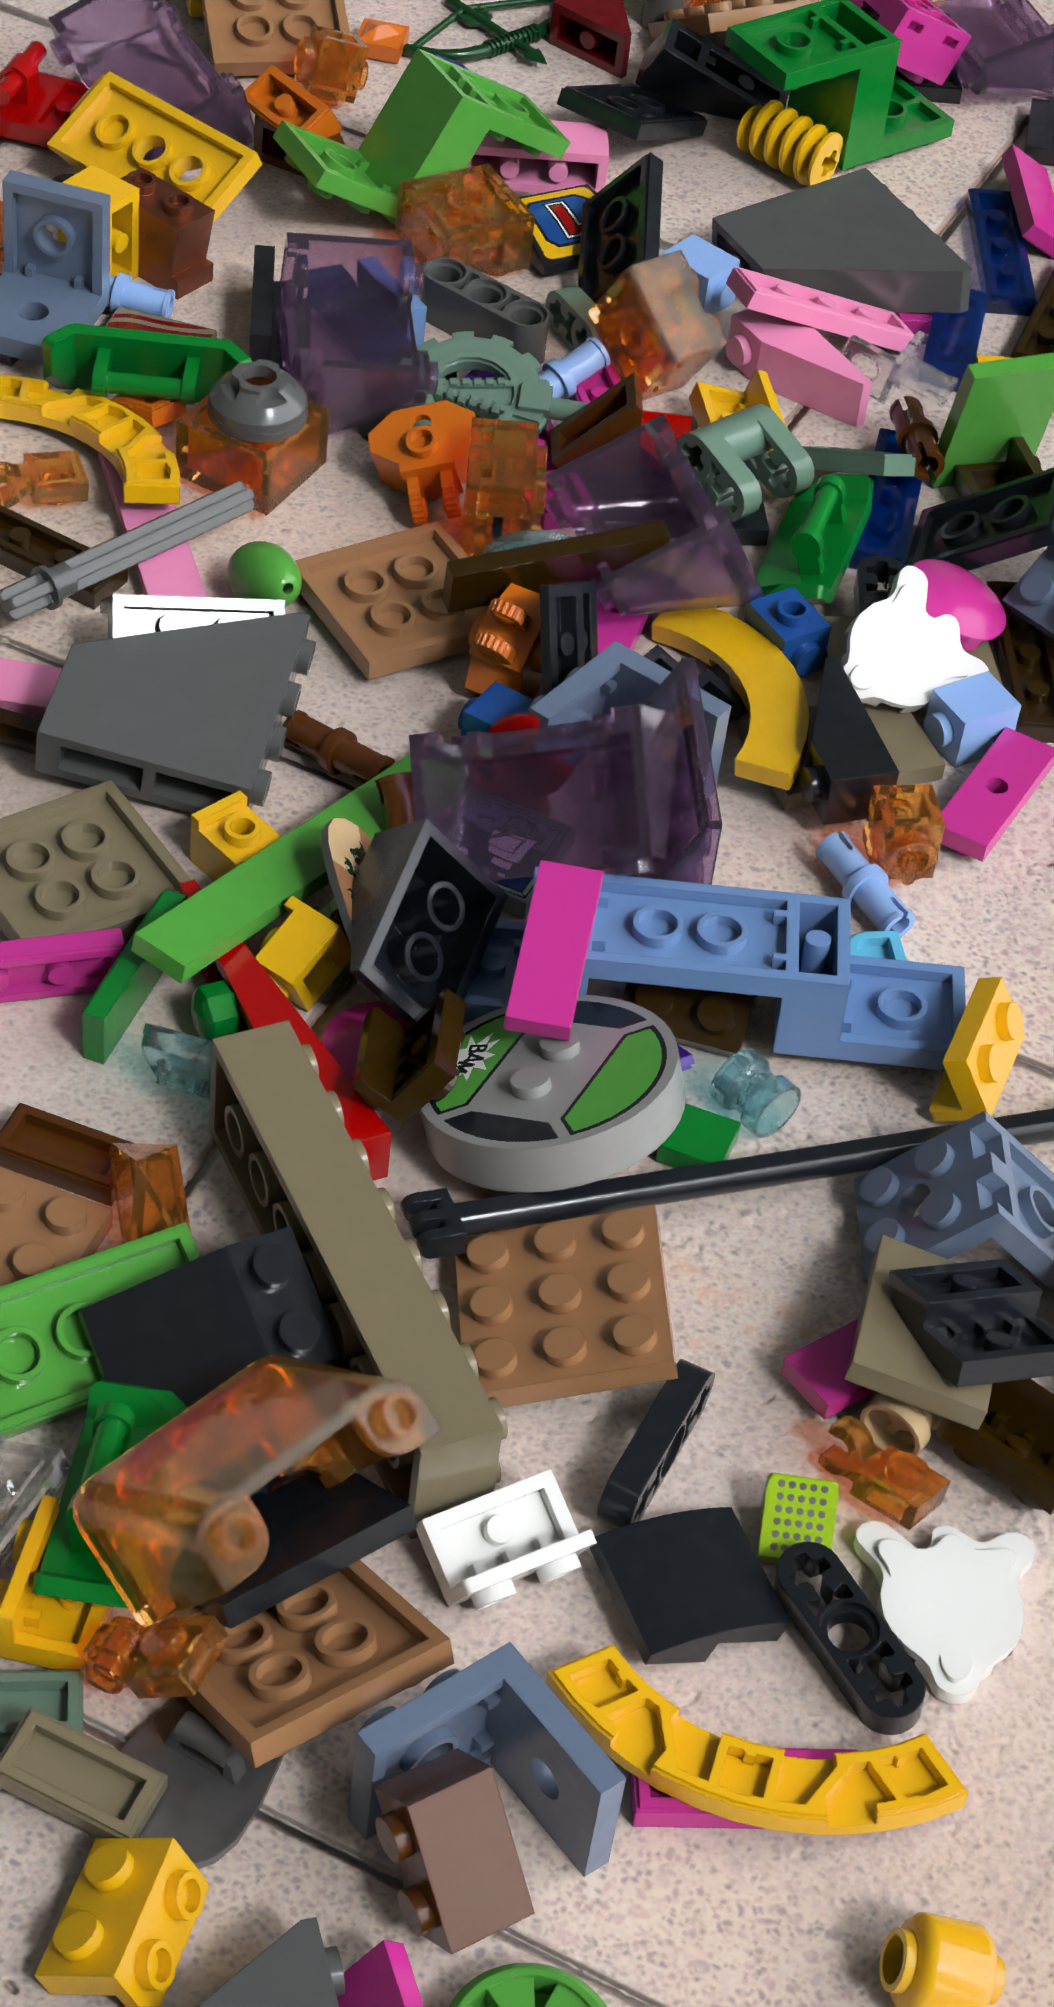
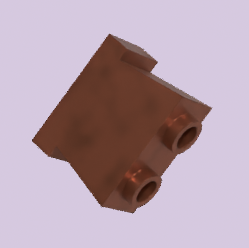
[120,168,215,300]

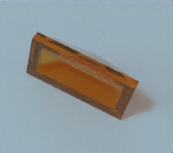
[109,1143,192,1244]

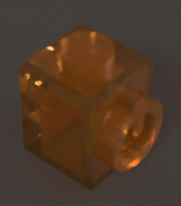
[294,25,369,106]
[862,784,945,885]

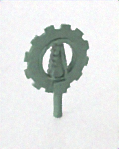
[392,331,588,462]

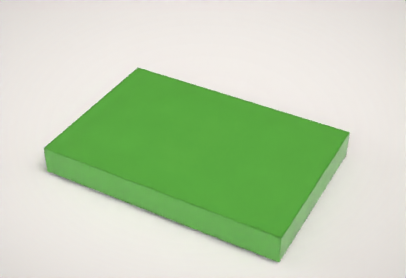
[927,352,1054,489]

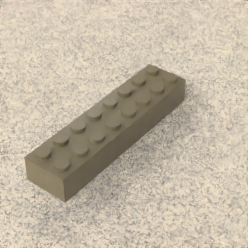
[209,1020,508,1539]

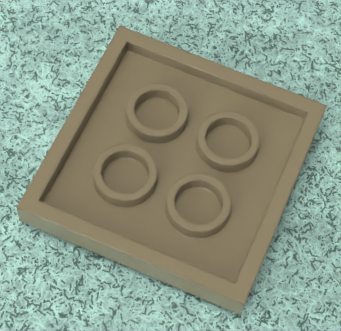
[0,780,191,940]

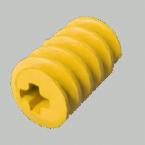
[736,100,843,186]

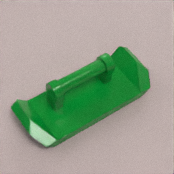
[42,323,252,405]
[746,474,874,604]
[31,1380,192,1610]

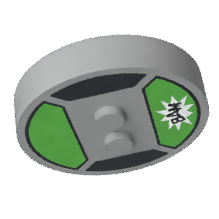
[419,995,686,1193]

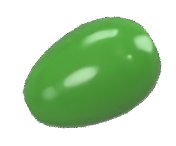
[226,541,302,607]

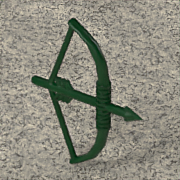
[403,0,555,64]

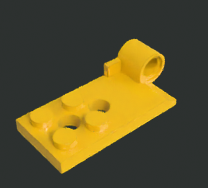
[47,71,262,223]

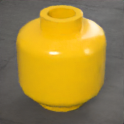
[879,1912,1006,2007]

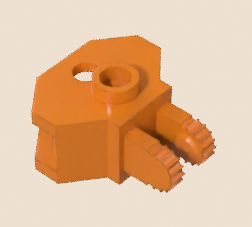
[368,400,487,526]
[464,583,542,699]

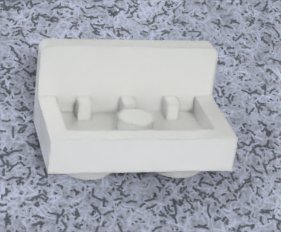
[415,1469,597,1611]

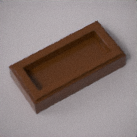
[0,1103,141,1206]

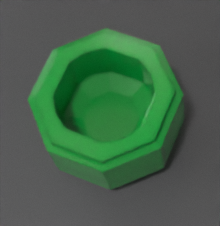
[191,980,241,1048]

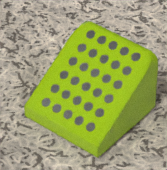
[757,1473,839,1564]

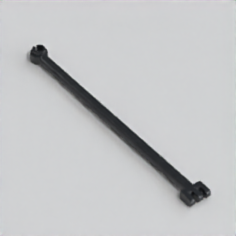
[400,1108,1054,1259]

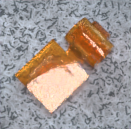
[82,1615,230,1699]

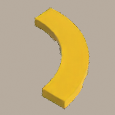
[0,375,180,504]
[652,595,809,790]
[546,1644,969,1835]

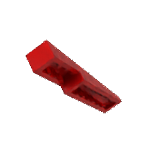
[179,880,392,1181]

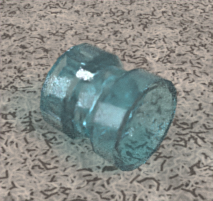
[710,1048,801,1138]

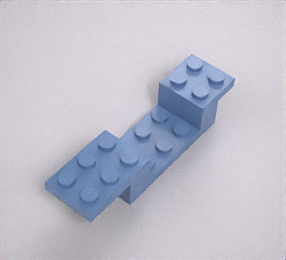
[464,867,966,1071]

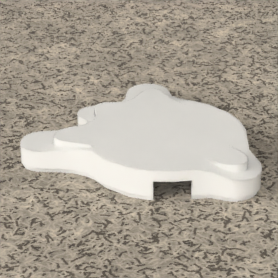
[841,566,989,713]
[853,1521,1036,1704]

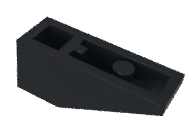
[635,18,789,121]
[800,656,899,825]

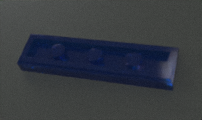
[965,188,1037,316]
[848,428,922,570]

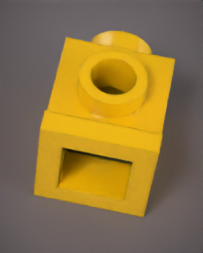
[190,790,282,881]
[255,896,351,1012]

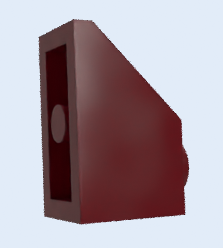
[549,0,632,79]

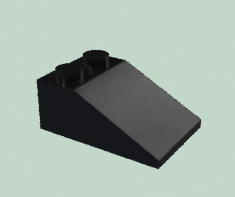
[350,818,509,1023]
[78,1226,342,1408]

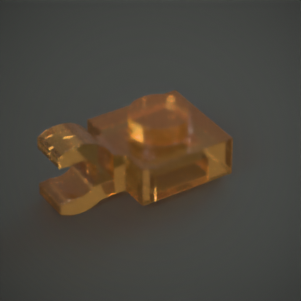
[0,450,89,508]
[818,1415,951,1530]

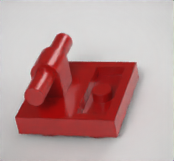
[0,41,92,151]

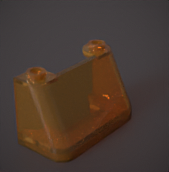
[73,1354,441,1628]

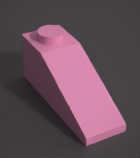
[725,309,872,427]

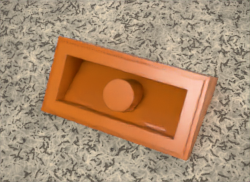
[237,64,343,138]

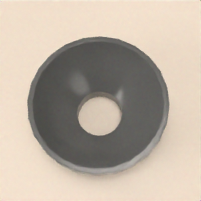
[208,359,308,443]

